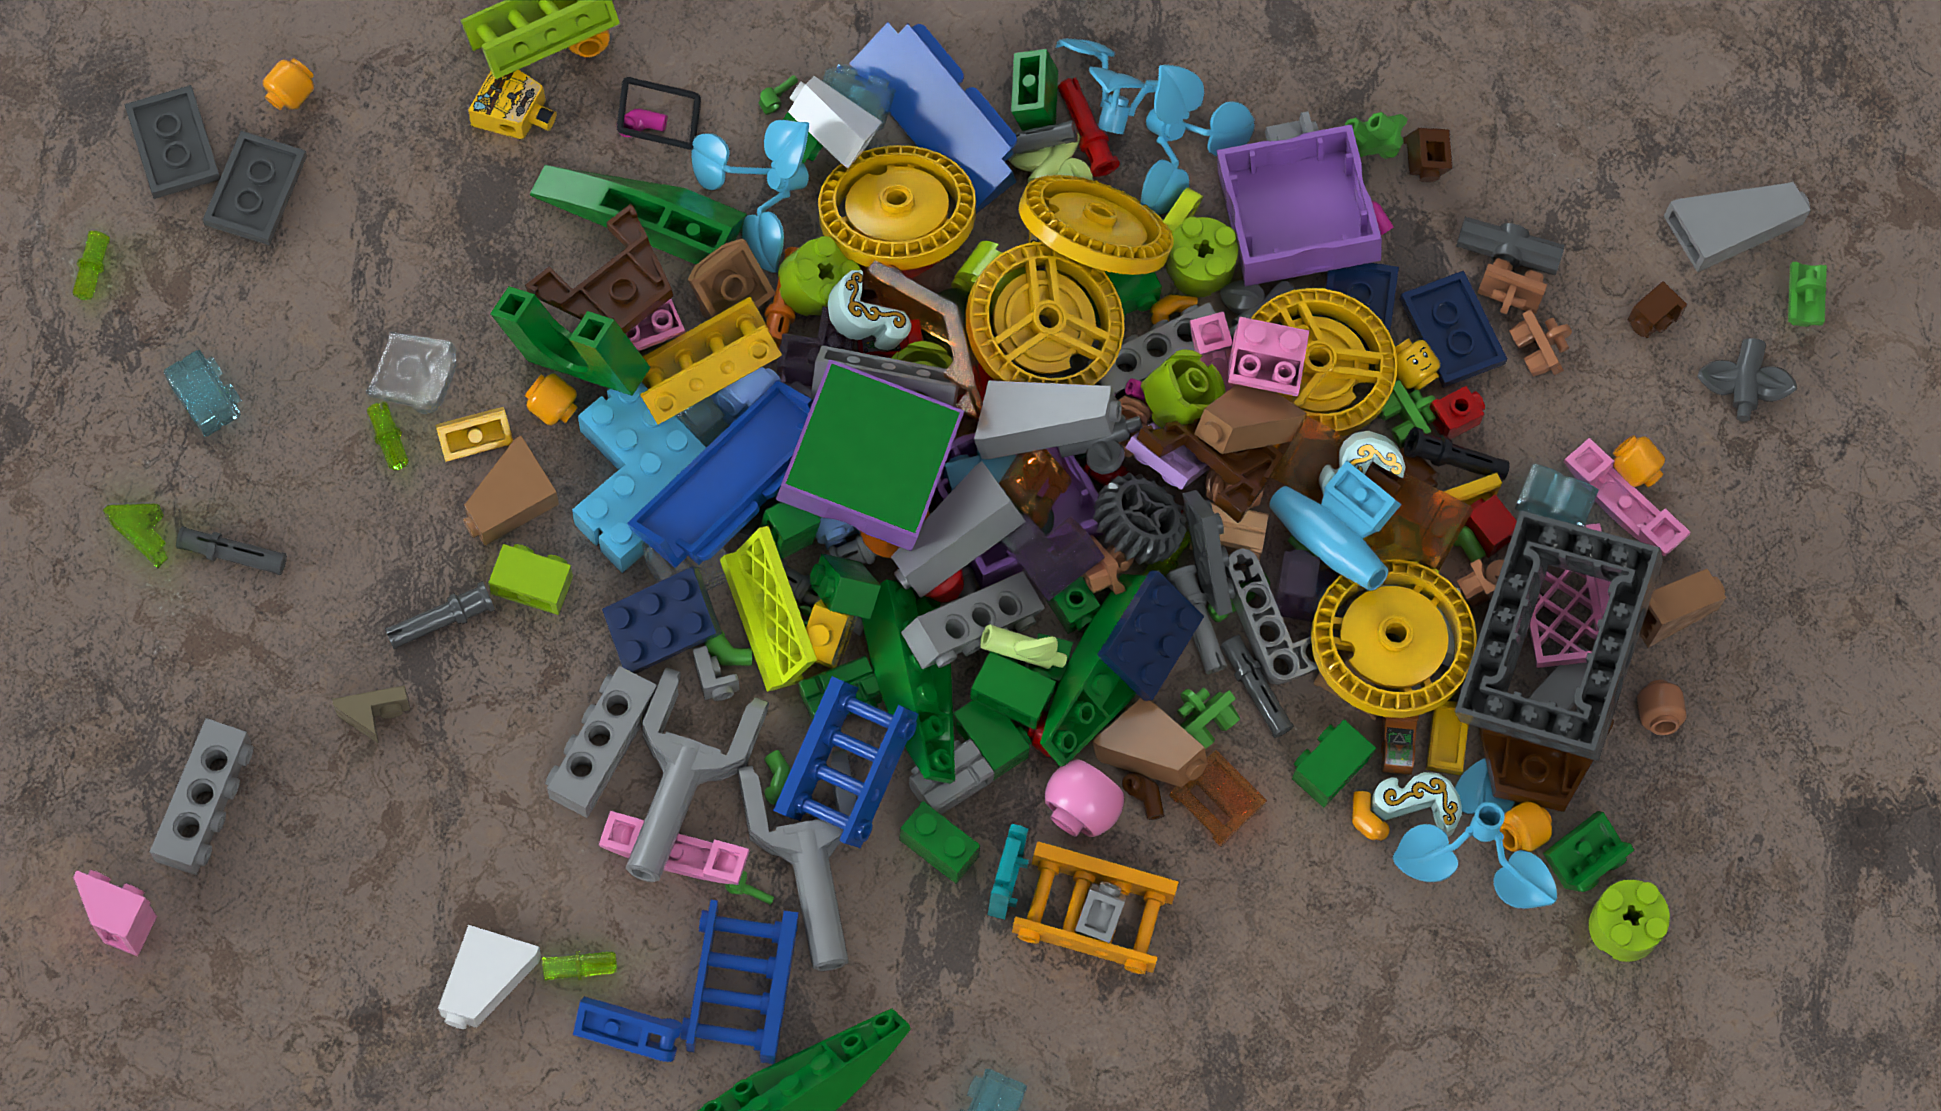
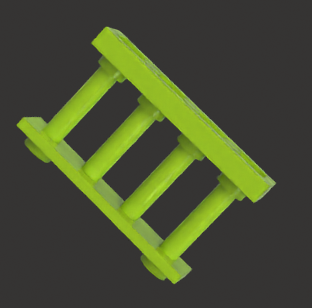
[461,0,620,79]

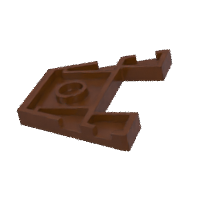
[525,204,674,334]
[1137,418,1284,523]
[1479,719,1614,812]

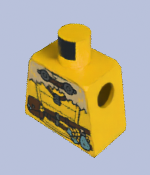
[468,69,557,139]
[800,599,858,668]

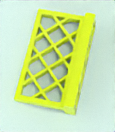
[720,526,817,692]

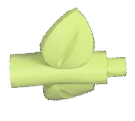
[1008,133,1093,183]
[980,624,1067,669]

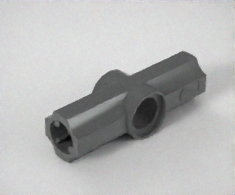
[1456,216,1565,275]

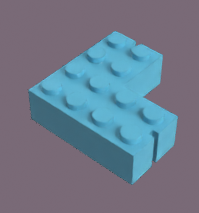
[572,382,706,573]

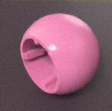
[1045,759,1124,837]

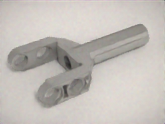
[625,667,769,882]
[738,750,856,971]

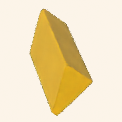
[435,407,513,462]

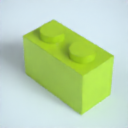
[488,544,573,615]

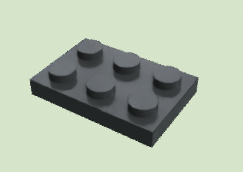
[124,85,220,199]
[203,131,307,246]
[1183,490,1235,616]

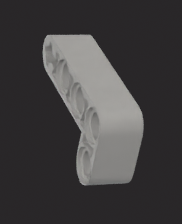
[1225,548,1318,685]

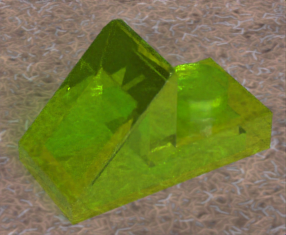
[103,503,168,568]

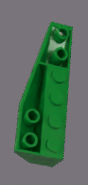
[530,165,747,265]
[1040,574,1147,766]
[861,579,955,784]
[698,1008,911,1111]

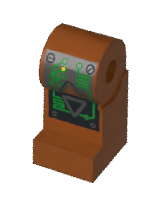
[1381,715,1419,775]

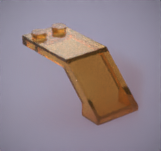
[867,260,984,421]
[1272,416,1473,571]

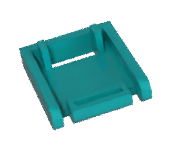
[987,824,1029,920]

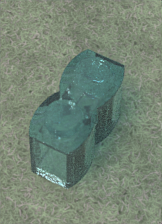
[1515,464,1599,527]

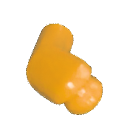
[1150,295,1198,325]
[1352,791,1390,841]

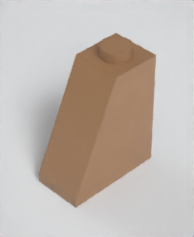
[1194,384,1306,454]
[463,436,559,546]
[1639,569,1726,648]
[1092,698,1208,788]

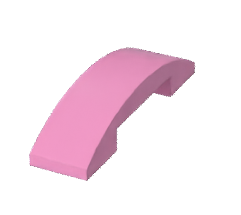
[1189,311,1236,392]
[1564,438,1691,556]
[599,811,750,885]

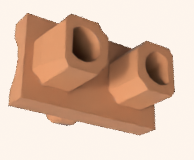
[1477,258,1547,314]
[1509,309,1572,377]
[1070,535,1134,595]
[1457,559,1504,609]

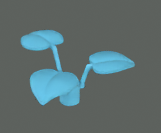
[1056,39,1203,134]
[1140,65,1255,215]
[692,120,810,273]
[1393,758,1557,909]

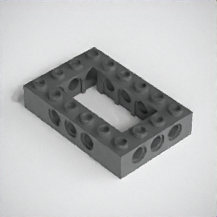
[1455,510,1663,761]

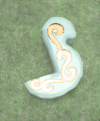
[828,270,912,350]
[1319,431,1406,495]
[1371,772,1462,837]

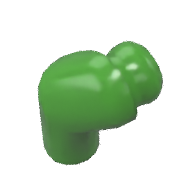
[1435,523,1486,563]
[704,630,752,666]
[764,750,791,805]

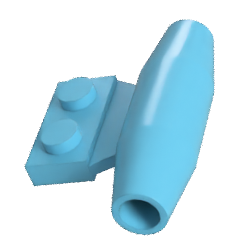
[1269,461,1401,591]

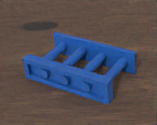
[773,676,919,848]
[680,900,798,1064]

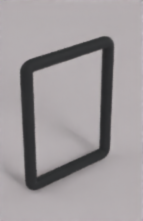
[617,77,701,149]

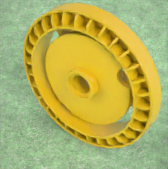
[818,145,976,271]
[1018,175,1174,275]
[966,242,1124,385]
[1251,288,1398,440]
[1311,559,1477,718]

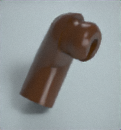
[1122,773,1165,820]

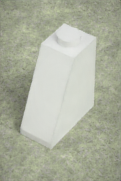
[788,76,882,168]
[438,925,541,1029]

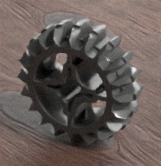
[1093,472,1187,565]

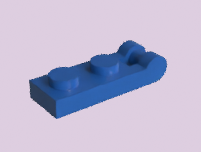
[573,996,682,1062]

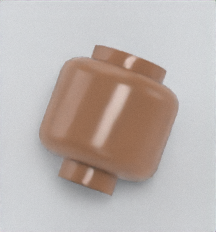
[1637,680,1686,735]

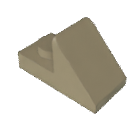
[332,685,410,743]

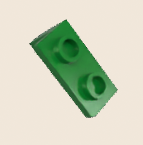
[1543,811,1635,892]

